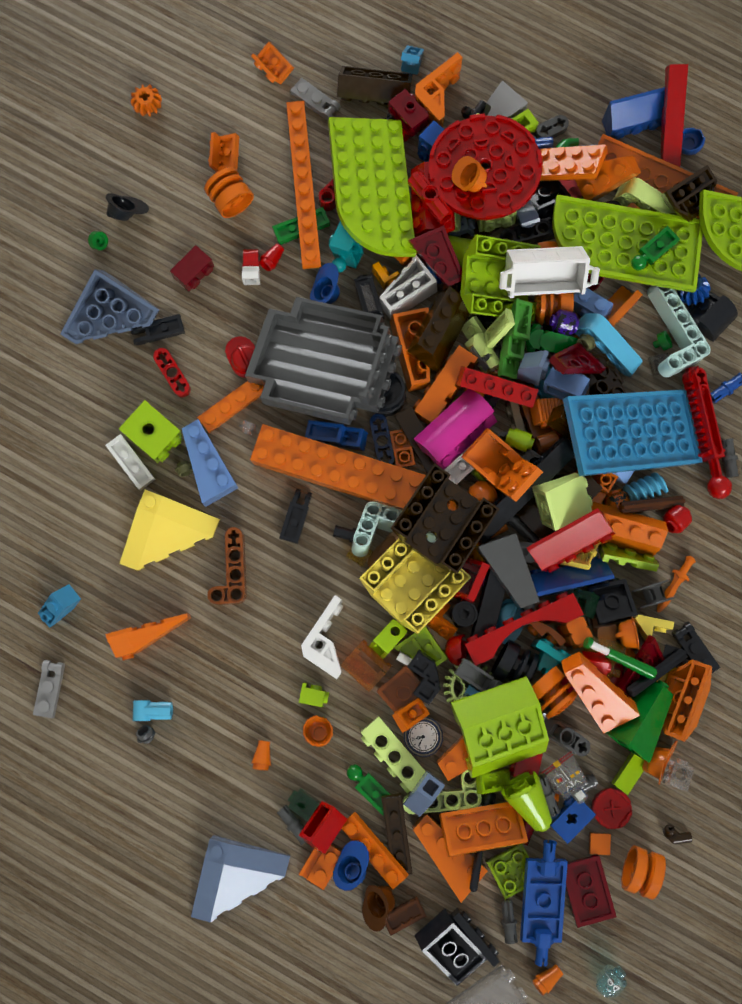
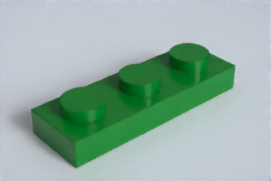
[272,207,330,245]

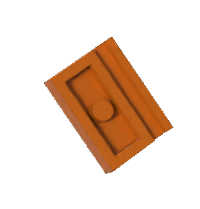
[299,844,341,890]

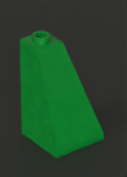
[606,680,674,763]

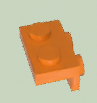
[251,42,294,85]
[208,132,239,172]

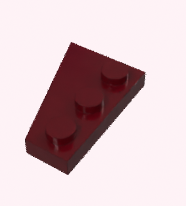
[549,342,606,374]

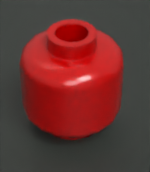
[663,505,692,533]

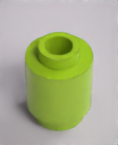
[505,428,535,452]

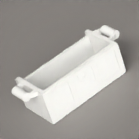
[499,246,600,298]

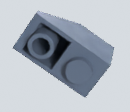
[517,350,550,386]
[403,770,445,817]

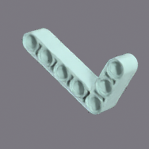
[647,285,711,377]
[351,501,436,557]

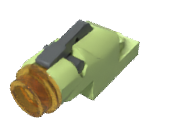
[461,316,499,377]

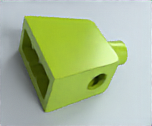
[369,619,408,659]

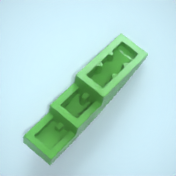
[498,299,533,381]

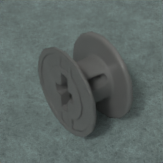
[632,579,676,609]

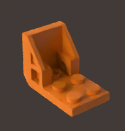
[415,52,463,128]
[461,428,543,502]

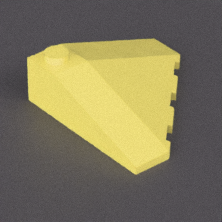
[119,490,220,571]

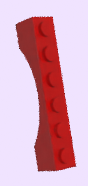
[464,591,584,666]

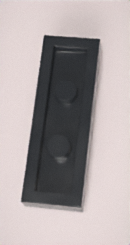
[451,908,500,967]

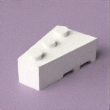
[380,255,437,320]

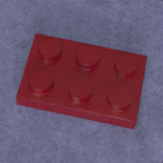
[566,855,617,928]

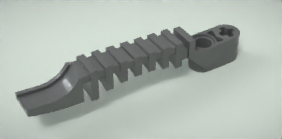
[454,658,590,756]

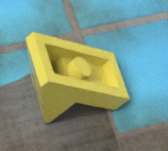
[633,614,674,640]

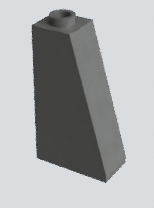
[475,533,540,610]

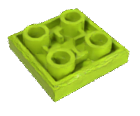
[486,844,529,900]

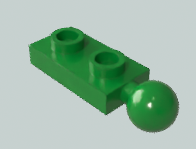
[631,226,680,271]
[347,764,390,816]

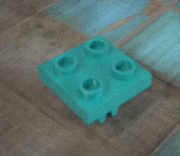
[530,638,571,674]

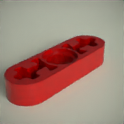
[153,348,191,397]

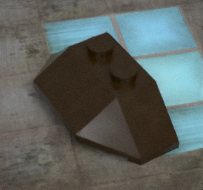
[661,165,717,222]

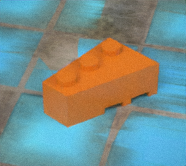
[575,156,641,201]

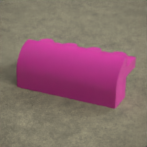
[414,389,497,470]

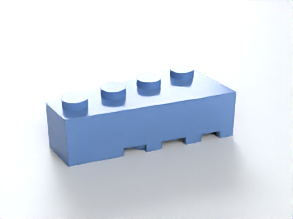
[182,419,238,507]

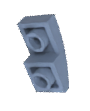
[516,200,540,228]

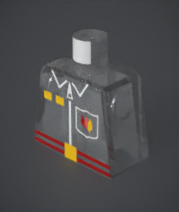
[540,751,588,804]

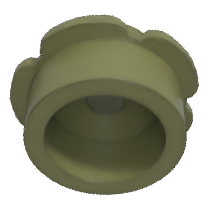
[577,334,595,351]
[175,461,193,477]

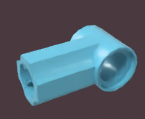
[132,700,173,721]

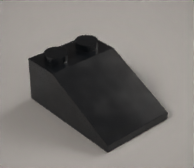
[414,909,487,986]

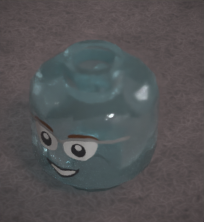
[596,964,627,998]

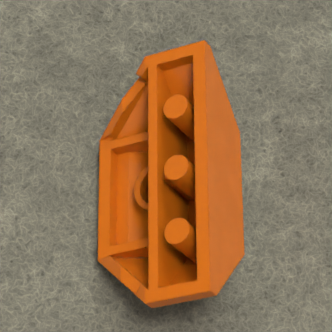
[663,659,712,742]

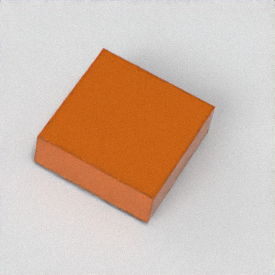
[589,832,611,855]

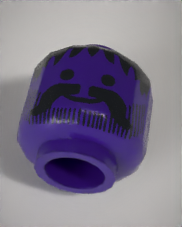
[549,309,579,336]

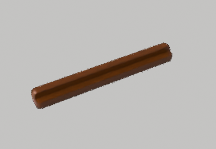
[618,496,686,513]

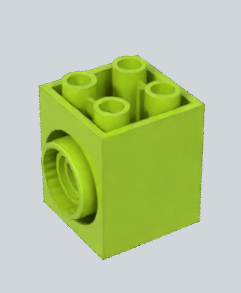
[119,400,183,464]

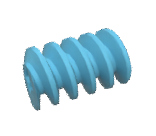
[623,472,668,501]

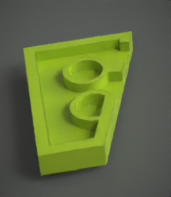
[598,542,659,572]

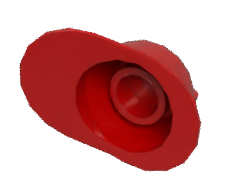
[225,336,255,378]

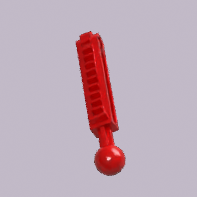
[682,366,732,499]

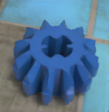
[677,274,711,306]

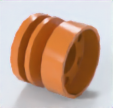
[204,167,254,218]
[534,293,574,325]
[532,666,578,720]

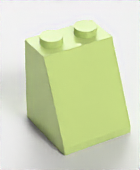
[532,473,593,531]

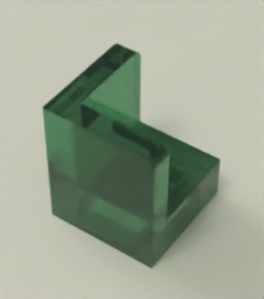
[573,588,600,619]

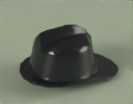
[106,193,149,221]

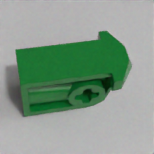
[526,324,578,354]

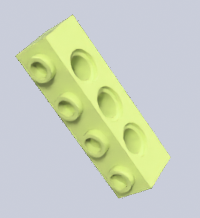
[361,716,426,794]

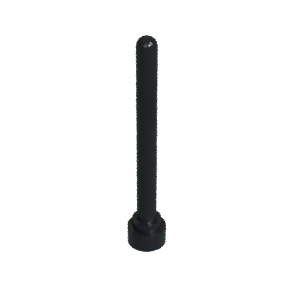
[469,792,496,892]

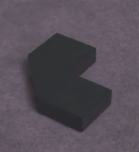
[407,649,441,705]

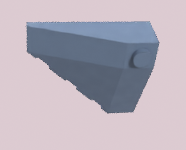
[60,269,159,344]
[191,835,290,922]

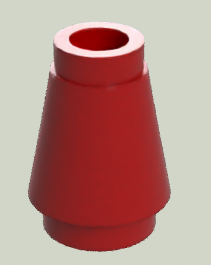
[259,243,284,271]

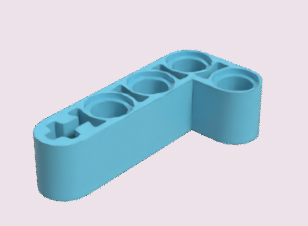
[575,313,643,377]

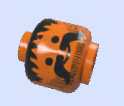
[604,489,630,508]

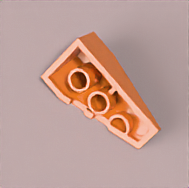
[105,613,191,661]

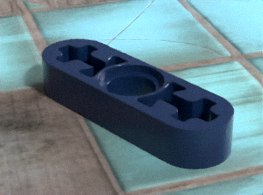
[370,414,394,465]

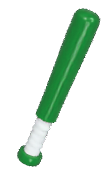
[583,637,657,679]

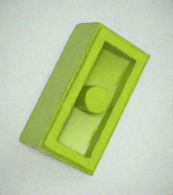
[611,752,644,795]

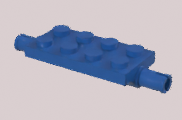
[520,840,568,967]

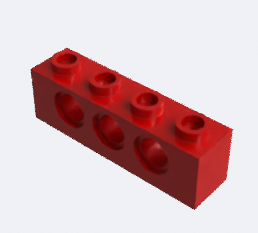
[456,366,539,408]

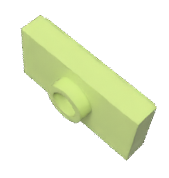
[484,308,515,348]

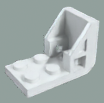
[301,595,343,679]

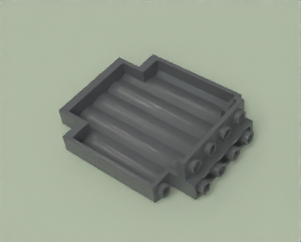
[245,297,402,425]

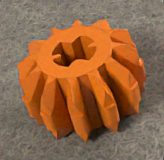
[131,84,162,117]

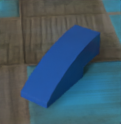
[305,420,368,451]

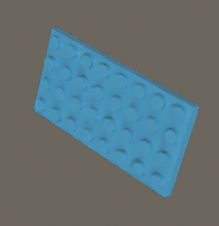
[563,390,703,476]

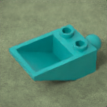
[329,221,364,273]

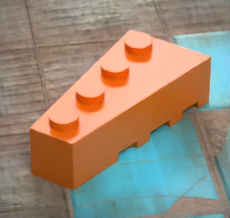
[413,345,478,425]
[412,813,488,903]

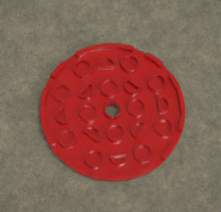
[428,113,543,220]

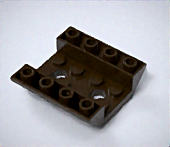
[391,463,499,574]

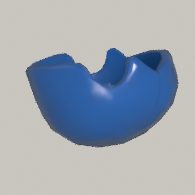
[681,127,705,156]

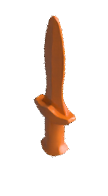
[657,556,696,613]

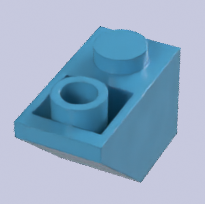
[38,584,81,628]

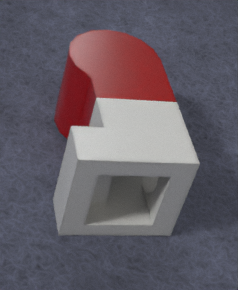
[242,249,260,285]

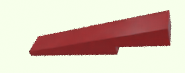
[661,64,689,167]

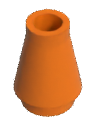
[251,740,271,771]
[532,964,564,995]

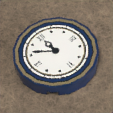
[404,717,443,757]

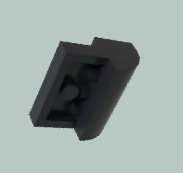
[688,292,738,342]

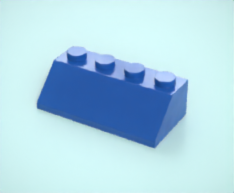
[602,87,665,139]
[530,555,614,597]

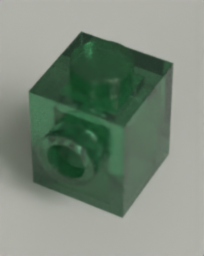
[288,788,320,821]

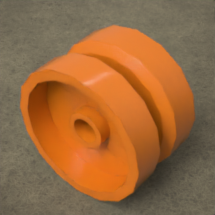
[621,845,666,900]

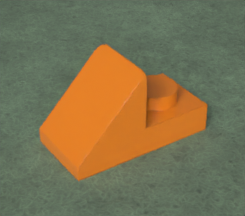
[392,698,430,733]

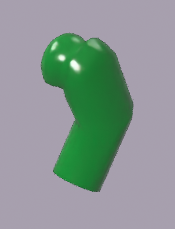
[556,138,579,148]

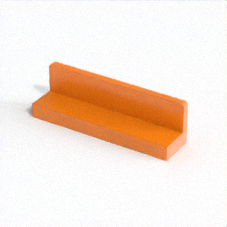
[574,286,643,346]

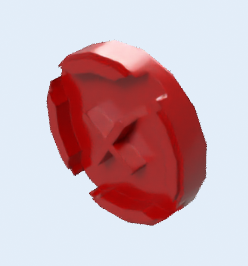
[591,788,632,829]

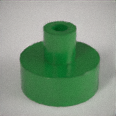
[88,231,108,250]
[653,331,673,351]

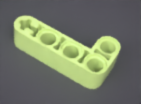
[613,177,676,215]
[403,770,482,814]

